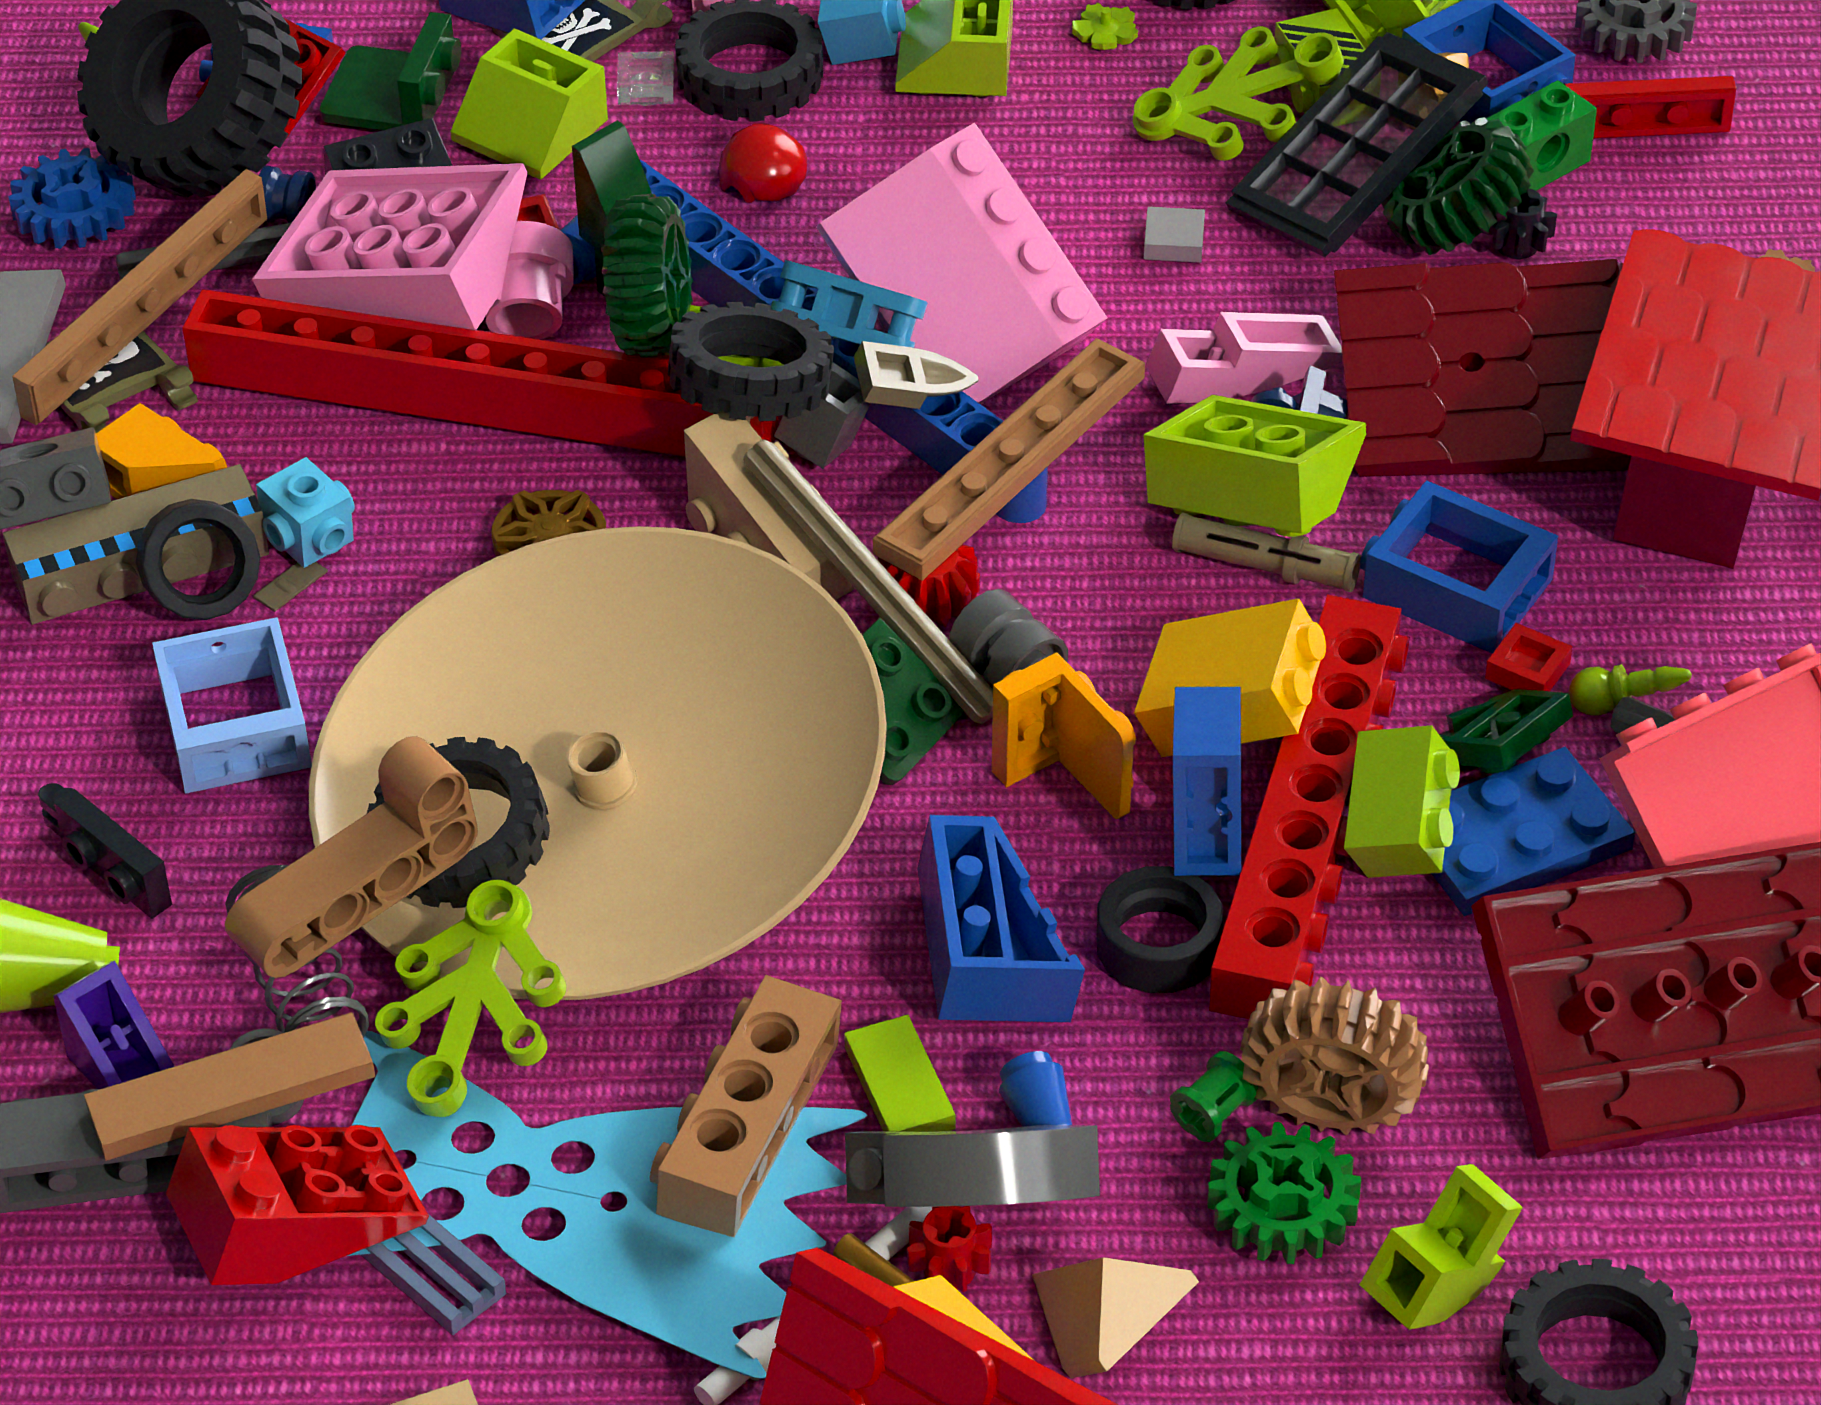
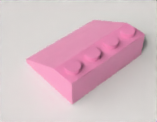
[816,122,1107,404]
[252,163,528,330]

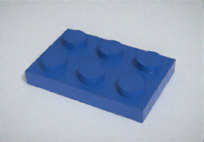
[1431,746,1635,917]

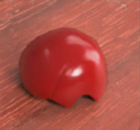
[718,123,807,203]

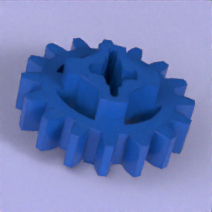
[8,148,136,249]

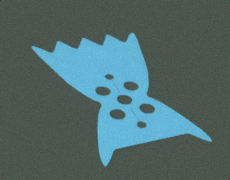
[347,1031,867,1379]

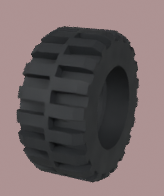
[77,0,302,197]

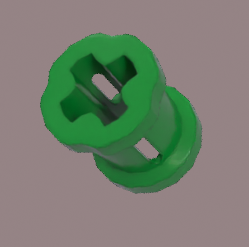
[1170,1051,1259,1142]

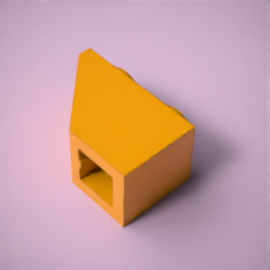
[96,403,227,499]

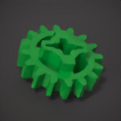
[1207,1122,1361,1264]

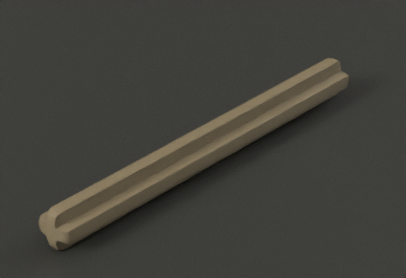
[743,439,993,724]

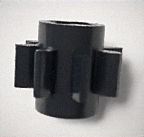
[1483,188,1557,259]

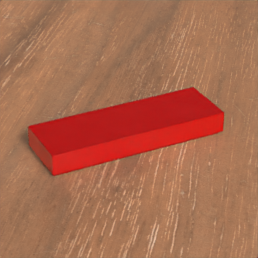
[1565,76,1737,139]

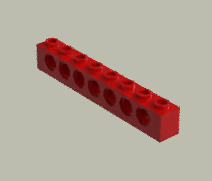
[1209,594,1410,1019]

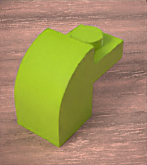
[1359,1164,1523,1330]

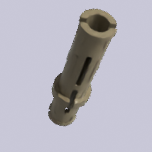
[1172,513,1361,592]

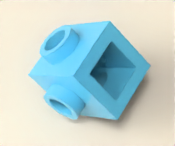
[256,457,355,568]

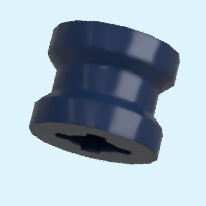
[259,165,316,223]

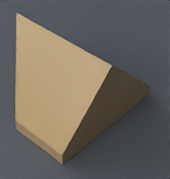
[1032,1257,1199,1379]

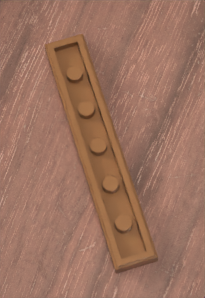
[12,169,267,425]
[873,338,1145,581]

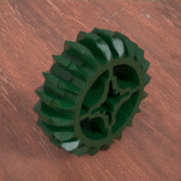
[1381,117,1534,255]
[601,194,693,358]

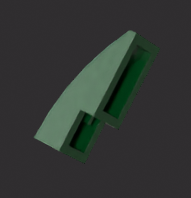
[572,120,652,297]

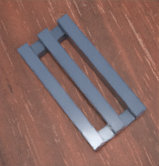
[361,1214,506,1335]

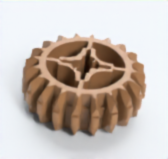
[1240,976,1429,1136]

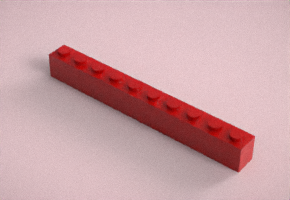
[182,289,779,457]

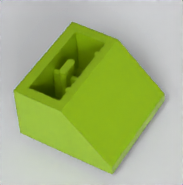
[895,0,1013,97]
[450,28,608,180]

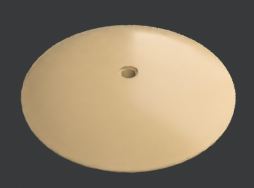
[309,526,887,1000]

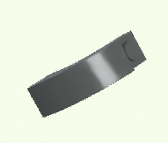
[845,1125,1100,1207]

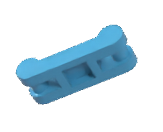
[771,260,928,348]

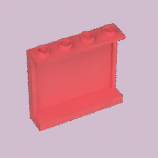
[1599,643,1821,868]

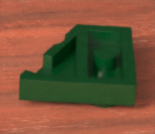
[1439,689,1573,773]

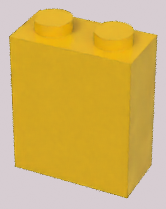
[1134,598,1326,757]

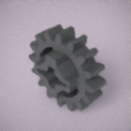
[1575,0,1697,63]

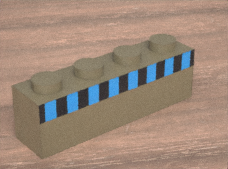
[3,464,269,625]

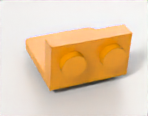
[992,652,1136,819]

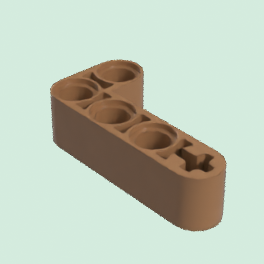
[225,736,478,978]

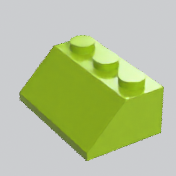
[1143,395,1366,537]

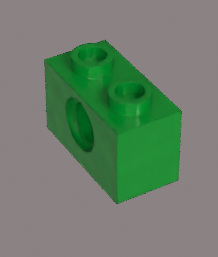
[1486,80,1597,191]

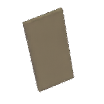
[253,562,328,612]

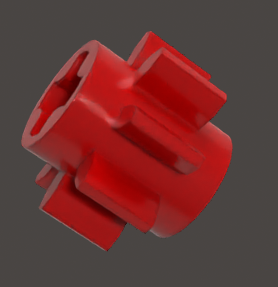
[907,1206,992,1292]

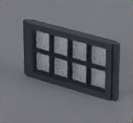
[1225,32,1489,257]

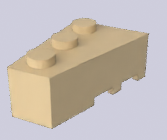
[684,411,855,600]

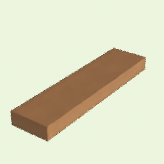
[84,1012,375,1161]

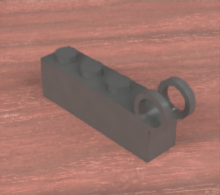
[0,1029,304,1213]

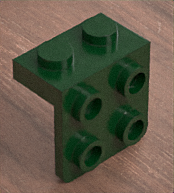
[320,12,461,130]
[862,618,964,785]

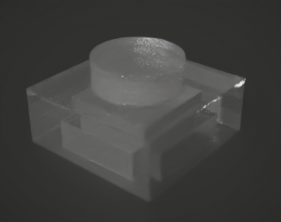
[617,51,675,106]

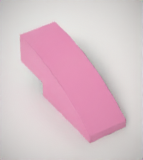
[1146,312,1343,404]

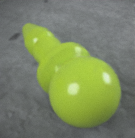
[1569,664,1692,715]

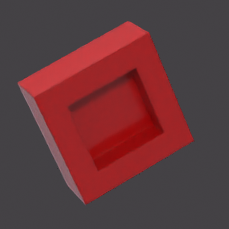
[1485,623,1573,691]

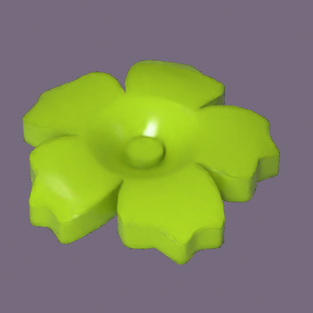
[1072,3,1138,50]

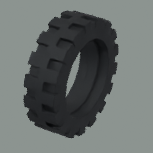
[675,0,824,122]
[667,302,834,421]
[367,737,550,908]
[1499,1259,1698,1405]

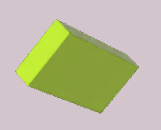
[844,1014,956,1132]

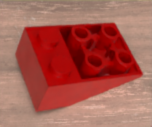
[166,1125,429,1285]

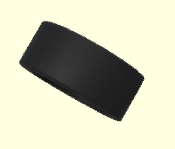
[136,499,261,620]
[1096,866,1223,993]

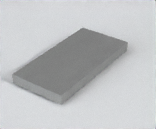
[0,269,66,444]

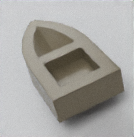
[854,341,979,409]

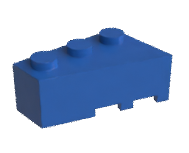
[917,815,1085,1022]

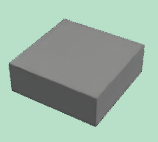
[1144,207,1205,263]

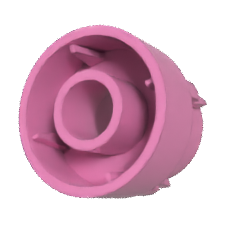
[486,221,574,340]

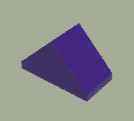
[53,961,175,1089]

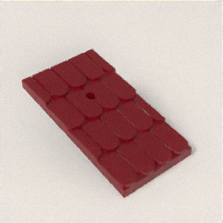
[1334,259,1631,477]
[1471,842,1821,1160]

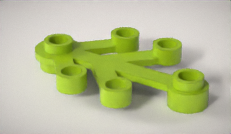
[1133,26,1344,161]
[375,880,567,1117]

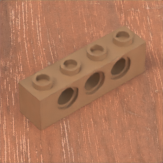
[650,975,842,1237]

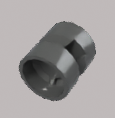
[949,589,1068,688]

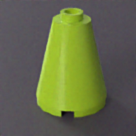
[0,898,120,1013]

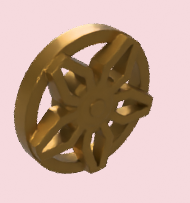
[491,490,606,557]

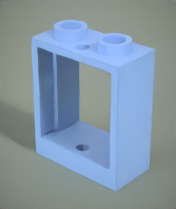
[152,617,312,794]

